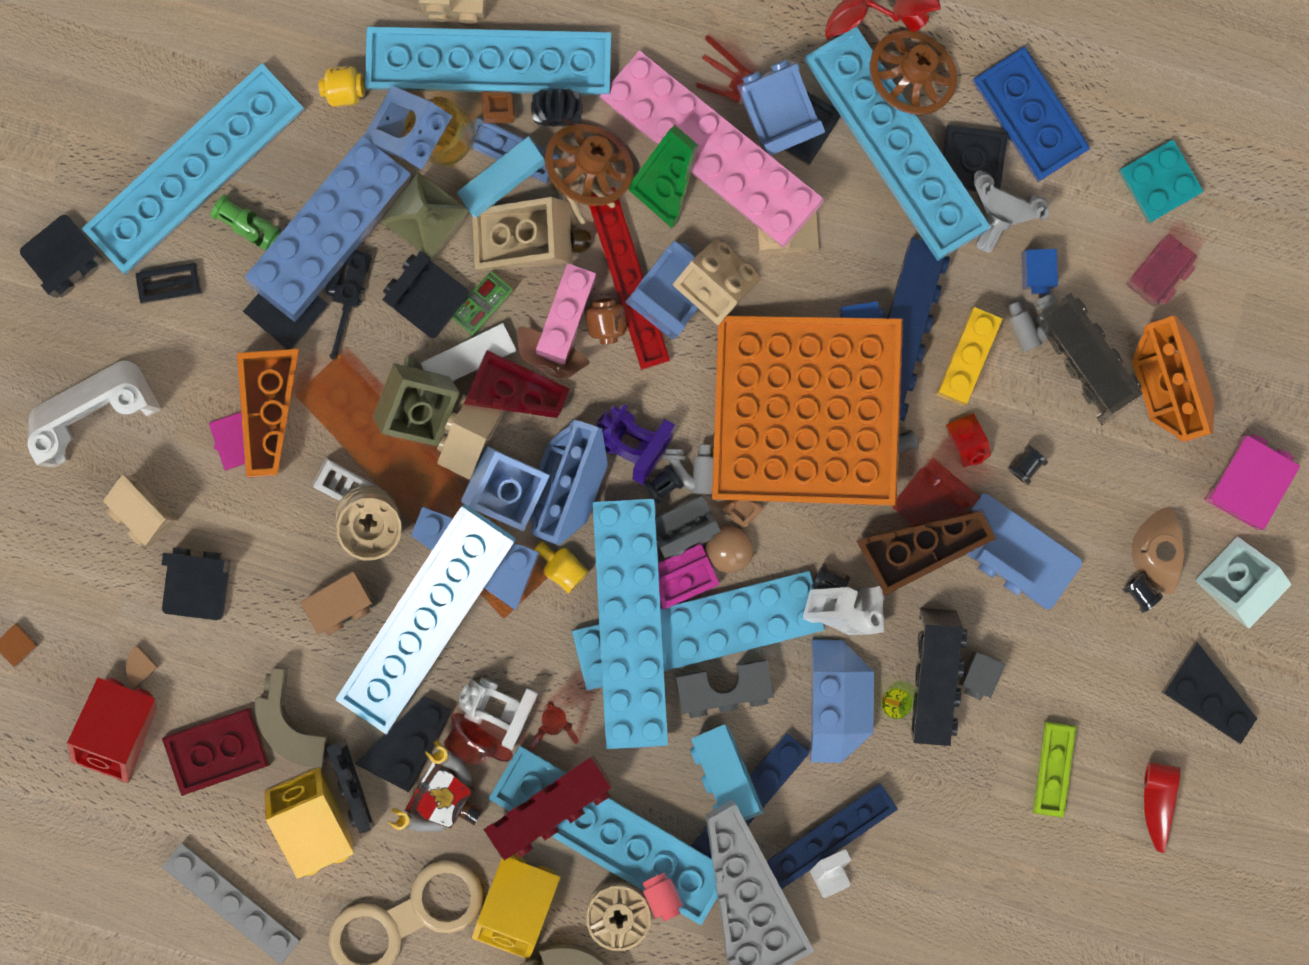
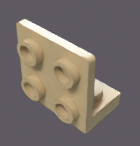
[672,238,761,325]

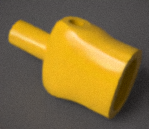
[534,541,590,594]

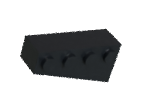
[911,608,967,746]

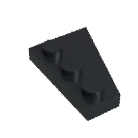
[1161,642,1257,744]
[355,696,452,792]
[327,739,375,833]

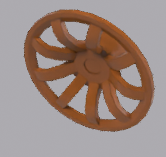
[869,31,957,115]
[544,124,633,205]

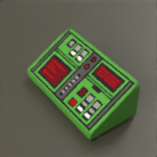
[452,271,514,337]

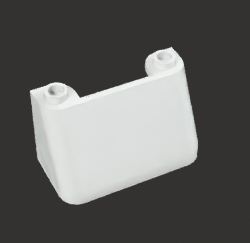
[28,361,162,468]

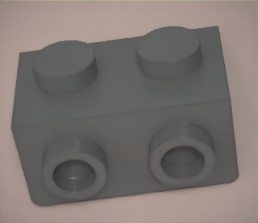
[655,495,721,558]

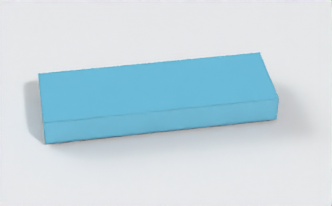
[457,136,545,218]

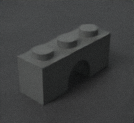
[676,659,774,718]

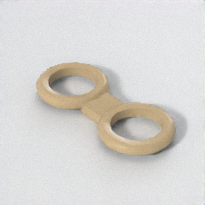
[328,860,483,965]

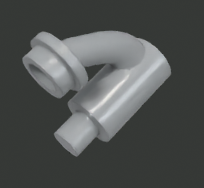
[1008,293,1059,353]
[662,445,714,494]

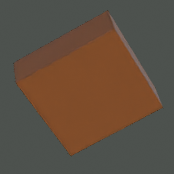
[481,91,515,123]
[0,623,39,667]

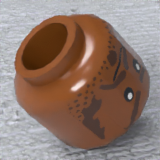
[585,298,627,344]

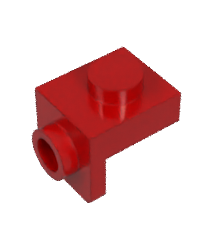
[946,413,991,468]

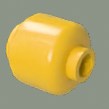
[318,66,365,107]

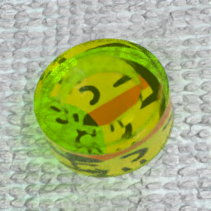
[881,688,912,719]

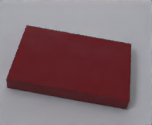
[162,707,270,796]

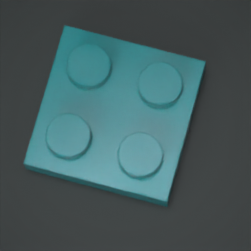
[1118,140,1204,223]

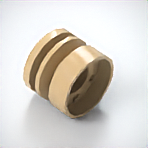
[335,486,401,561]
[586,879,651,951]

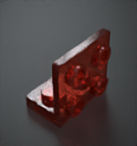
[891,458,981,525]

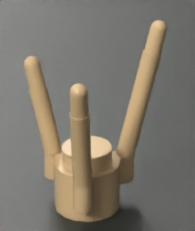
[553,166,615,227]

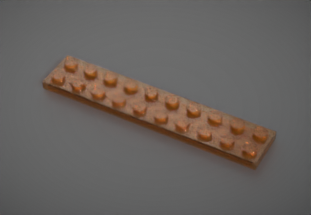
[296,354,548,619]

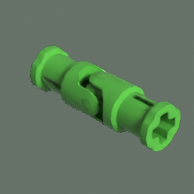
[210,194,281,251]

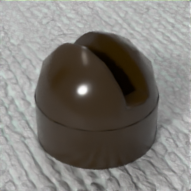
[571,228,591,253]

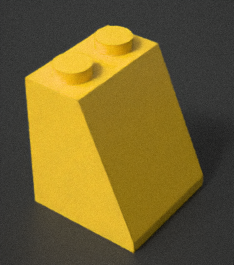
[264,768,354,879]
[472,855,560,960]

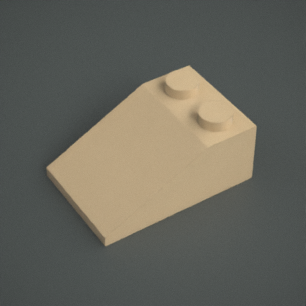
[472,197,573,270]

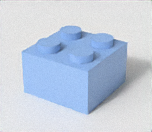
[461,445,550,532]

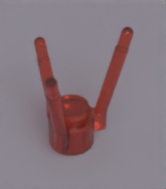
[695,35,754,102]
[528,702,579,752]

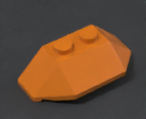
[1132,315,1214,442]

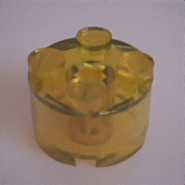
[405,96,476,167]

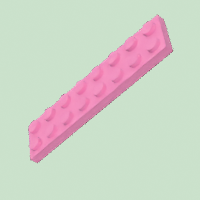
[600,50,824,248]

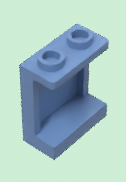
[737,59,825,156]
[625,241,698,340]

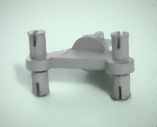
[974,170,1049,253]

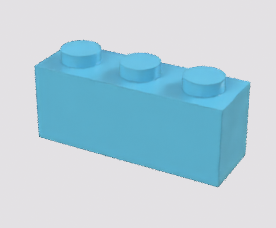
[690,724,764,821]

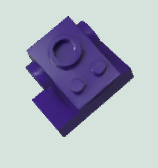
[596,404,675,485]

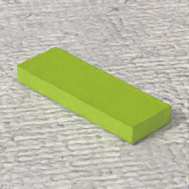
[1032,721,1076,818]

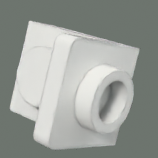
[810,849,851,898]

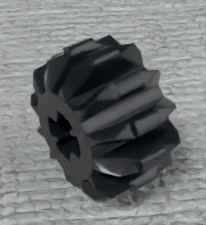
[531,88,583,127]

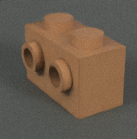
[300,571,375,636]

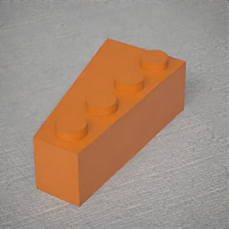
[237,349,299,478]

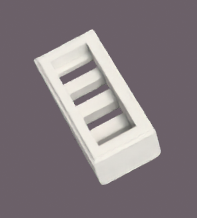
[312,458,382,515]

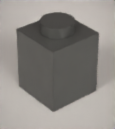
[959,651,1005,700]

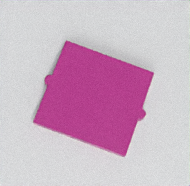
[208,412,245,471]

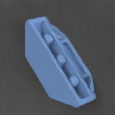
[530,420,608,545]
[810,639,874,763]

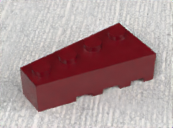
[483,756,614,861]

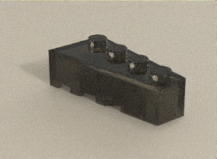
[1036,293,1143,426]

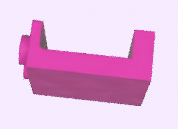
[1204,434,1300,530]

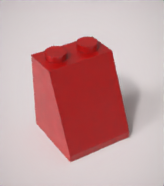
[67,677,157,783]

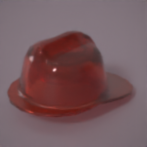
[444,713,513,765]

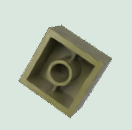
[381,172,470,262]
[373,357,459,447]

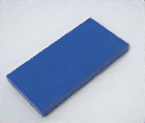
[972,46,1091,182]

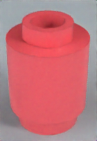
[642,872,683,922]

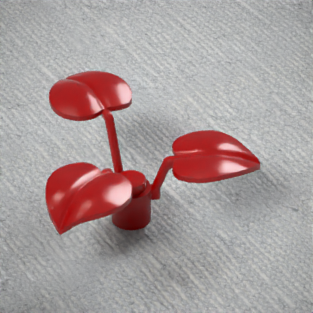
[825,0,941,40]

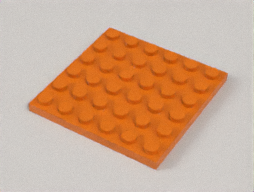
[712,316,903,506]

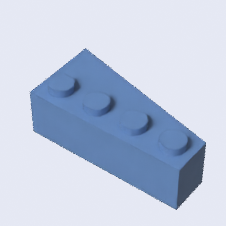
[411,507,540,610]

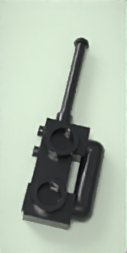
[325,250,372,360]

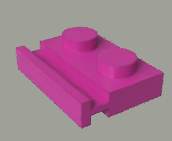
[658,544,720,610]

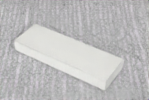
[421,323,517,382]

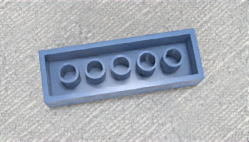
[245,136,411,322]

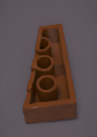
[856,509,996,595]

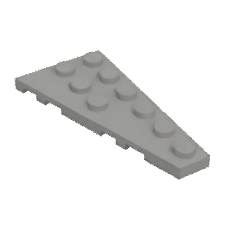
[705,799,814,965]

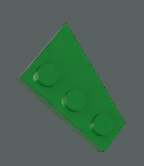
[628,125,698,228]

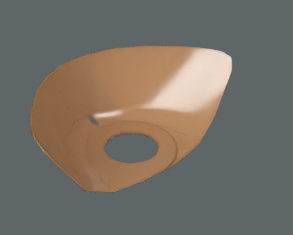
[517,326,590,379]
[1132,507,1184,594]

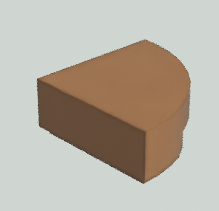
[721,501,764,530]
[126,645,159,689]

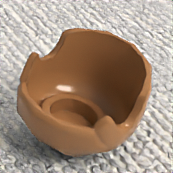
[705,524,753,574]

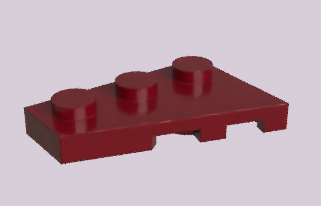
[463,350,570,418]

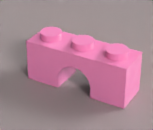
[536,263,596,365]

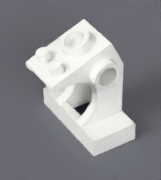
[802,586,885,635]
[458,677,539,750]

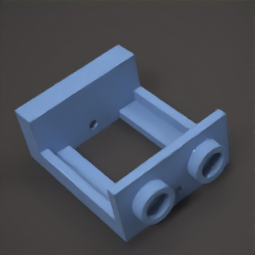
[364,86,452,170]

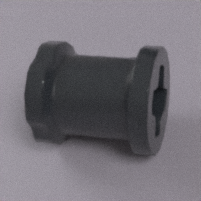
[1007,445,1048,486]
[644,465,683,504]
[811,563,850,601]
[1122,572,1163,613]

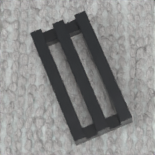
[135,263,202,304]

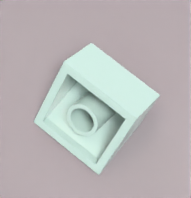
[1195,536,1292,628]

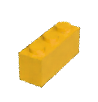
[935,307,1002,406]

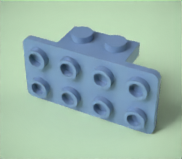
[967,494,1082,609]

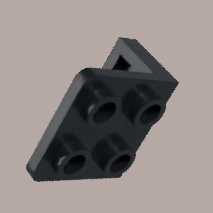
[20,215,104,298]
[382,251,469,338]
[161,547,231,620]

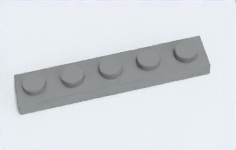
[162,842,301,965]

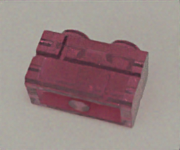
[1126,234,1197,307]

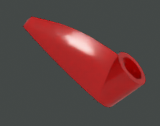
[1144,762,1181,853]

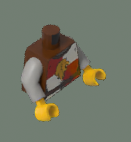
[387,740,483,832]

